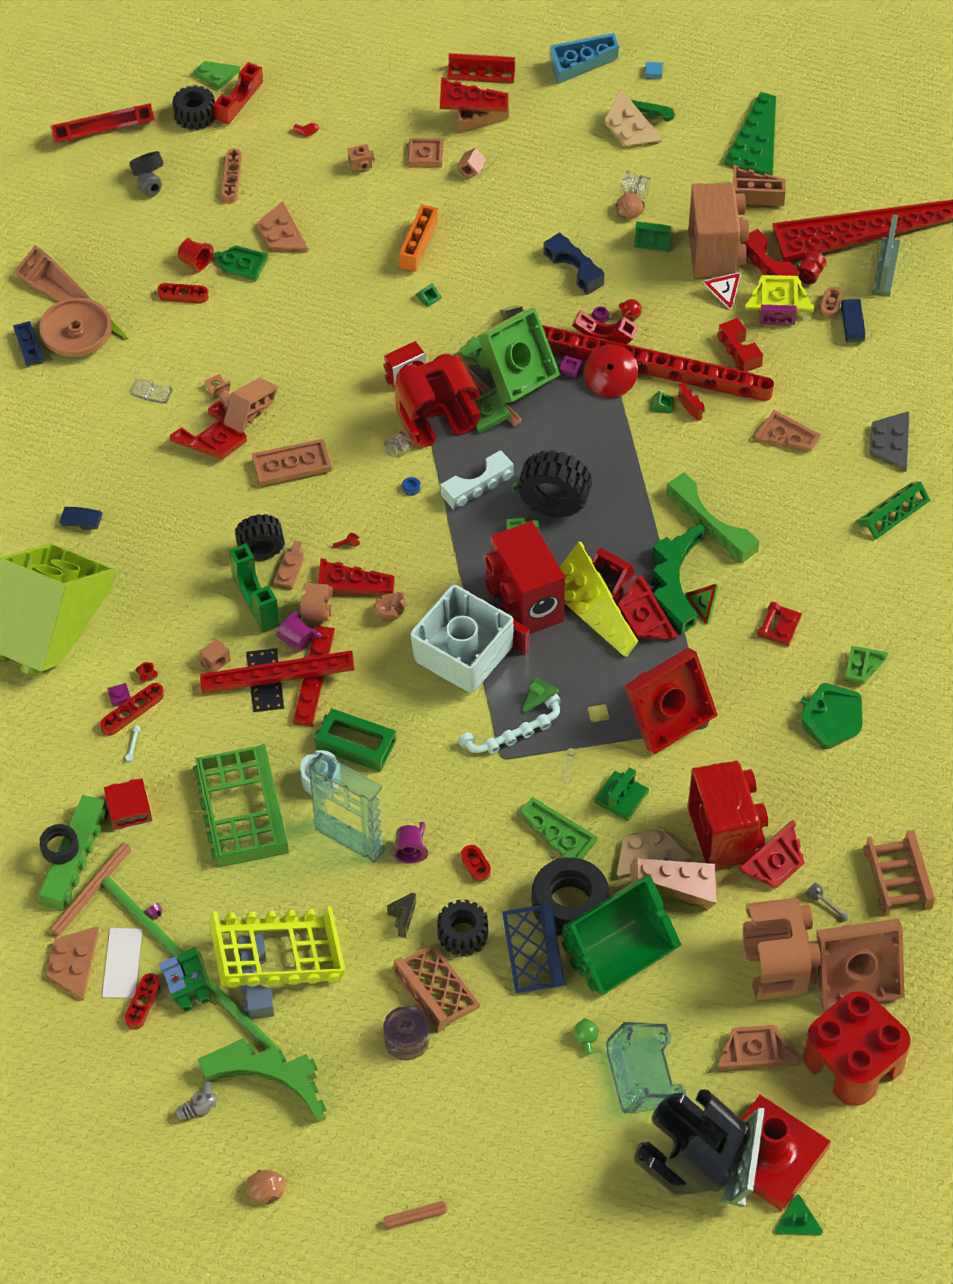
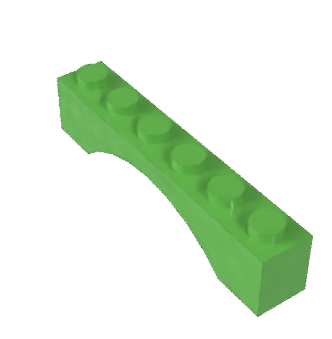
[667,472,759,564]

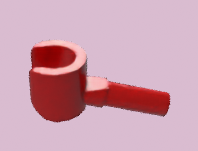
[333,533,360,548]

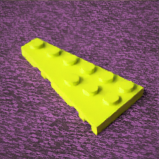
[560,541,638,657]

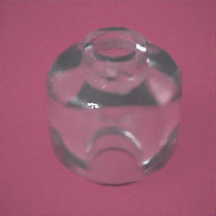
[385,431,412,458]

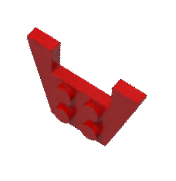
[170,400,247,460]

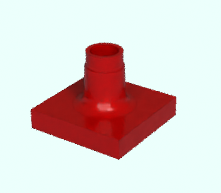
[624,647,718,754]
[741,1094,831,1212]

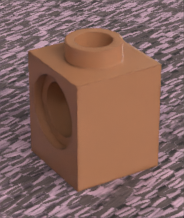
[199,639,231,672]

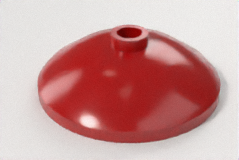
[584,344,638,398]

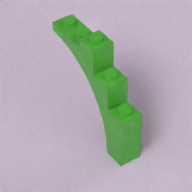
[198,1038,327,1122]

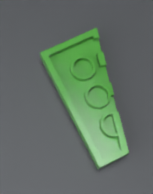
[521,797,598,859]

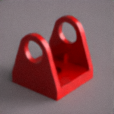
[592,547,637,604]

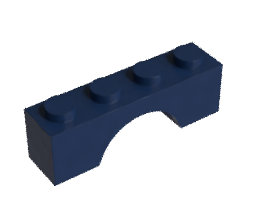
[543,232,605,295]

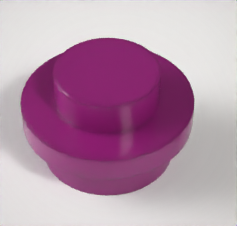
[592,306,610,323]

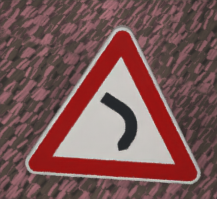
[703,273,741,309]

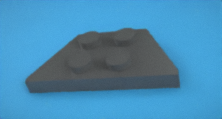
[870,412,909,472]

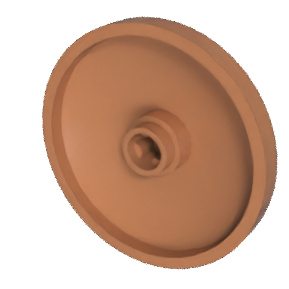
[39,298,112,357]

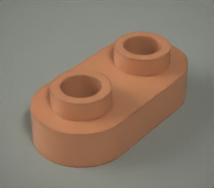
[820,287,843,318]

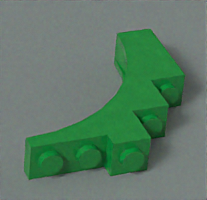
[651,523,705,634]

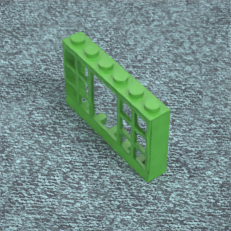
[193,744,289,868]

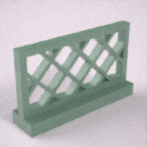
[872,215,900,297]
[722,1107,765,1208]

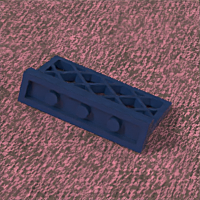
[502,903,565,993]

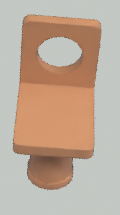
[204,374,231,409]

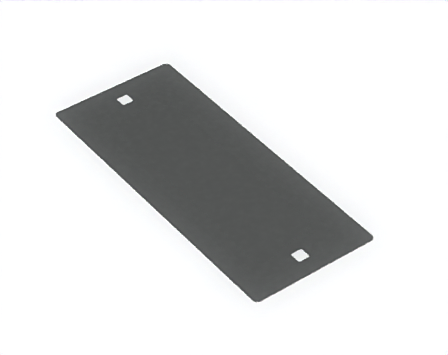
[427,354,709,759]

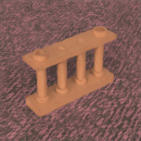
[863,830,935,916]

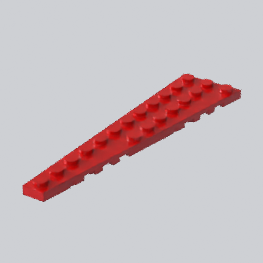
[772,200,953,262]

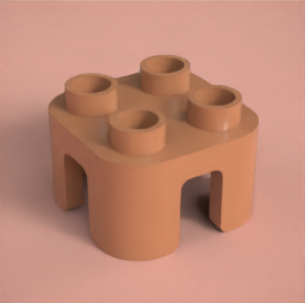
[742,897,821,1001]

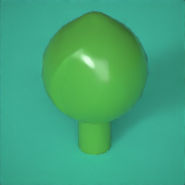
[573,1018,599,1055]

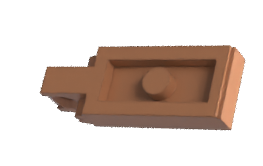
[274,541,304,590]

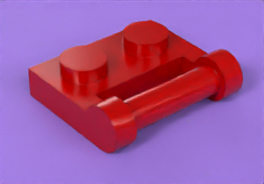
[757,602,802,646]

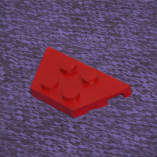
[617,575,678,640]
[738,820,805,888]

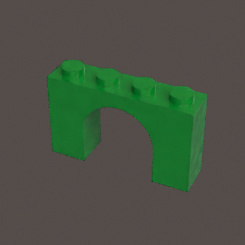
[229,544,280,633]

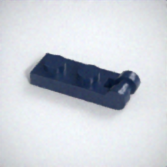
[13,321,44,366]

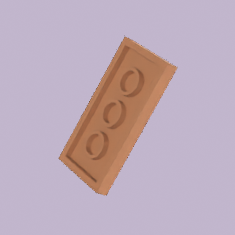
[252,439,332,486]

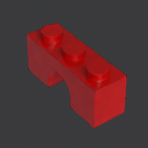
[717,318,763,372]

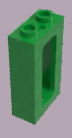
[314,708,396,772]

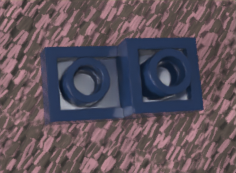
[59,507,103,530]

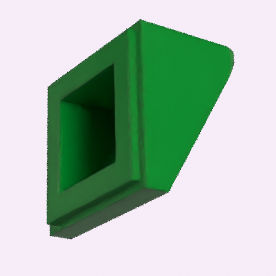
[416,283,442,307]
[650,391,674,413]

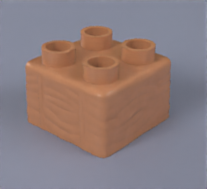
[688,183,749,278]

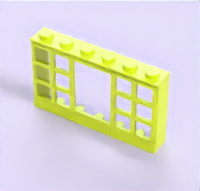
[209,906,345,988]

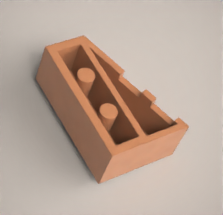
[458,93,509,133]
[223,377,278,433]

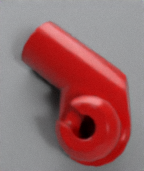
[293,123,319,137]

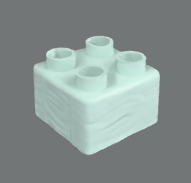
[410,585,514,692]

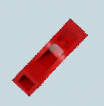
[572,310,638,344]

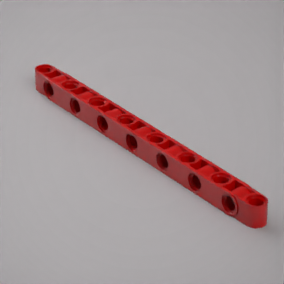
[542,325,774,401]

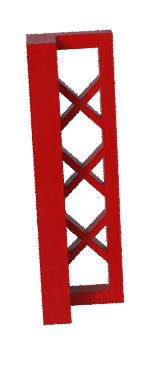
[447,53,516,84]

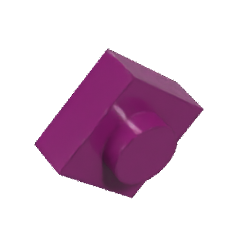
[559,356,582,378]
[107,683,131,707]

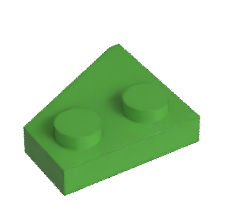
[194,61,240,90]
[845,646,888,685]

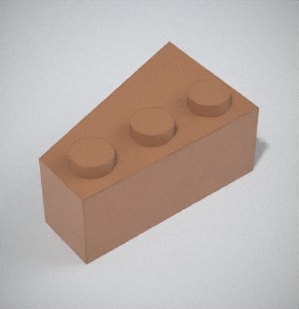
[732,165,786,206]

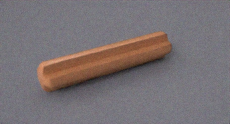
[384,1201,447,1229]

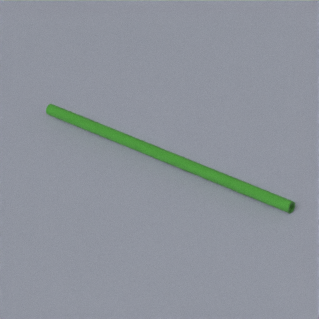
[102,877,281,1052]

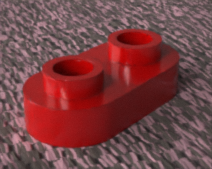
[461,845,491,882]

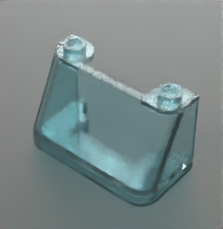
[606,1022,686,1114]

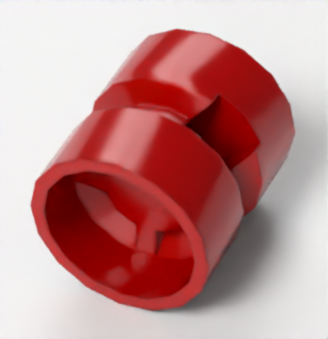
[797,251,826,284]

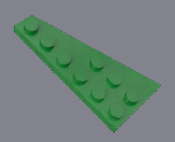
[724,92,776,176]

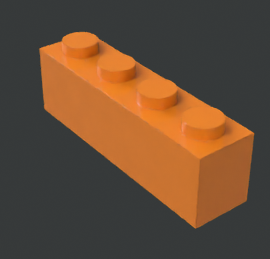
[399,204,438,272]

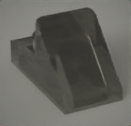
[387,893,416,938]

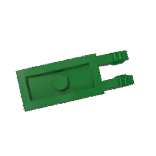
[631,100,675,120]

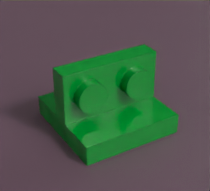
[634,221,673,252]
[594,767,649,821]

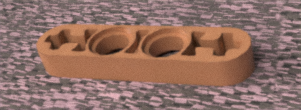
[222,148,242,203]

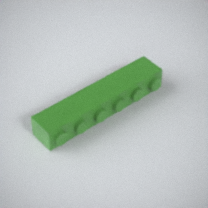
[39,795,108,911]

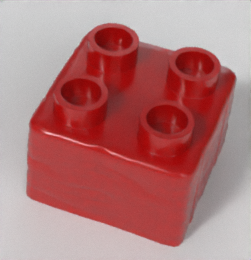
[687,760,768,870]

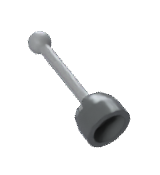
[805,882,849,921]

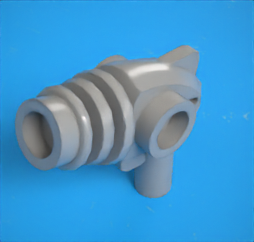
[176,1081,217,1121]

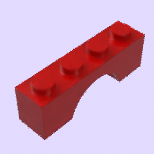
[213,62,263,125]
[740,228,800,277]

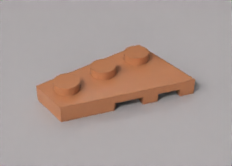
[754,410,821,452]

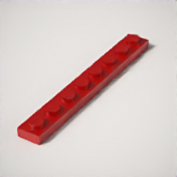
[200,650,355,694]

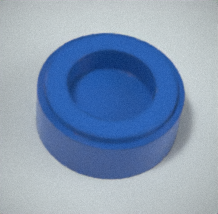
[402,477,421,496]

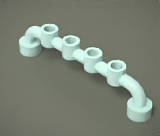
[458,694,561,754]

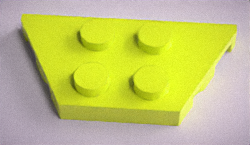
[745,275,814,312]

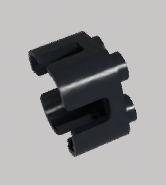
[634,1089,747,1195]

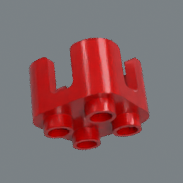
[395,354,480,447]
[803,991,911,1106]

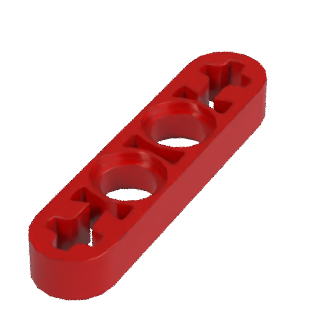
[100,683,164,736]

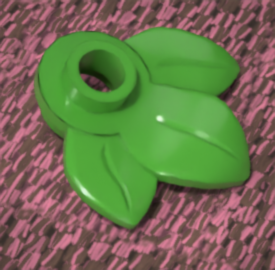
[460,336,482,363]

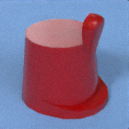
[177,238,214,271]

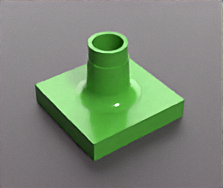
[477,308,560,403]

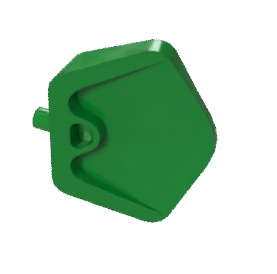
[801,683,862,749]

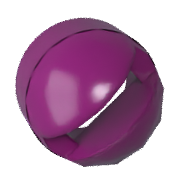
[145,902,163,919]

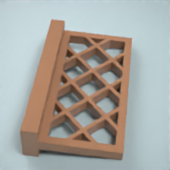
[392,944,480,1033]

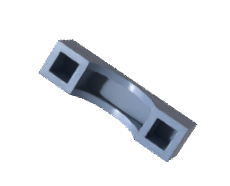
[238,934,274,1020]

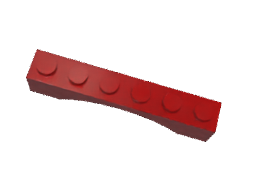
[50,103,155,142]

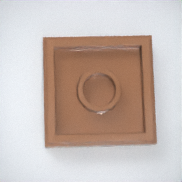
[408,138,443,168]

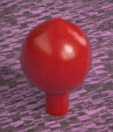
[619,299,642,320]

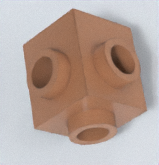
[348,144,374,172]

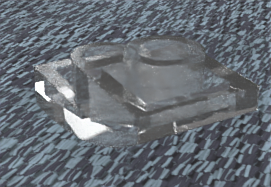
[130,379,173,404]

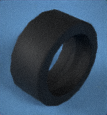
[129,151,164,176]
[39,824,79,864]

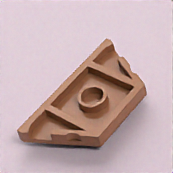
[257,202,308,253]
[46,926,99,1000]
[717,1025,799,1071]

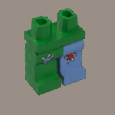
[159,947,213,1012]

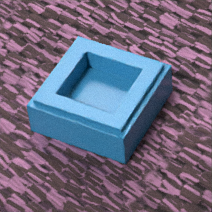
[645,62,662,78]

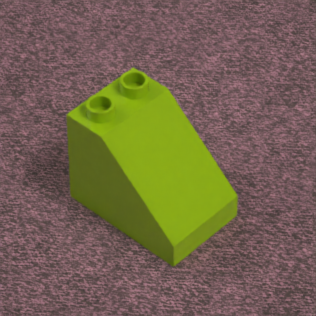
[0,543,116,676]

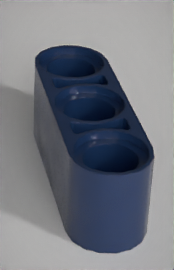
[841,299,865,343]

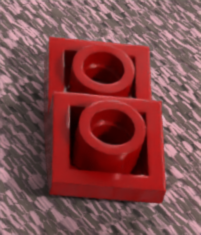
[678,383,705,421]

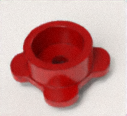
[136,662,158,682]

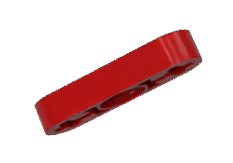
[157,283,209,303]
[125,973,160,1030]

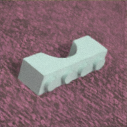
[441,450,514,510]

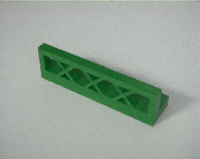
[857,481,931,539]

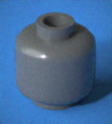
[136,172,162,197]

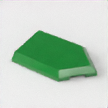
[213,245,268,281]

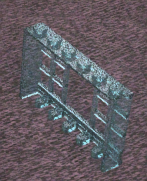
[308,752,386,863]

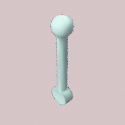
[125,726,140,762]

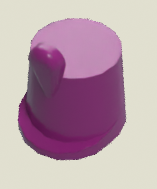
[276,611,322,651]
[393,822,428,864]

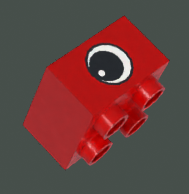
[484,521,565,634]

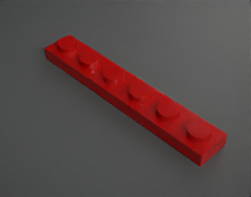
[293,625,335,727]

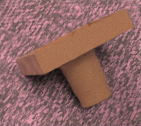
[817,918,905,1010]

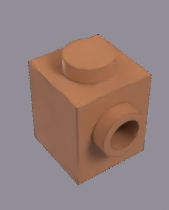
[457,148,487,178]

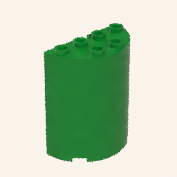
[562,875,682,995]

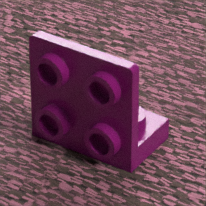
[759,305,797,325]

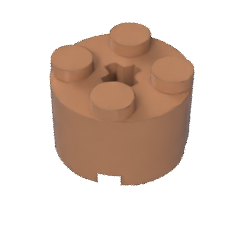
[301,583,333,622]

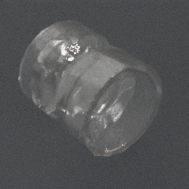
[620,171,651,199]

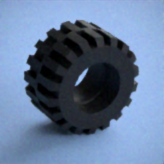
[172,85,215,130]
[235,514,285,561]
[437,900,488,956]

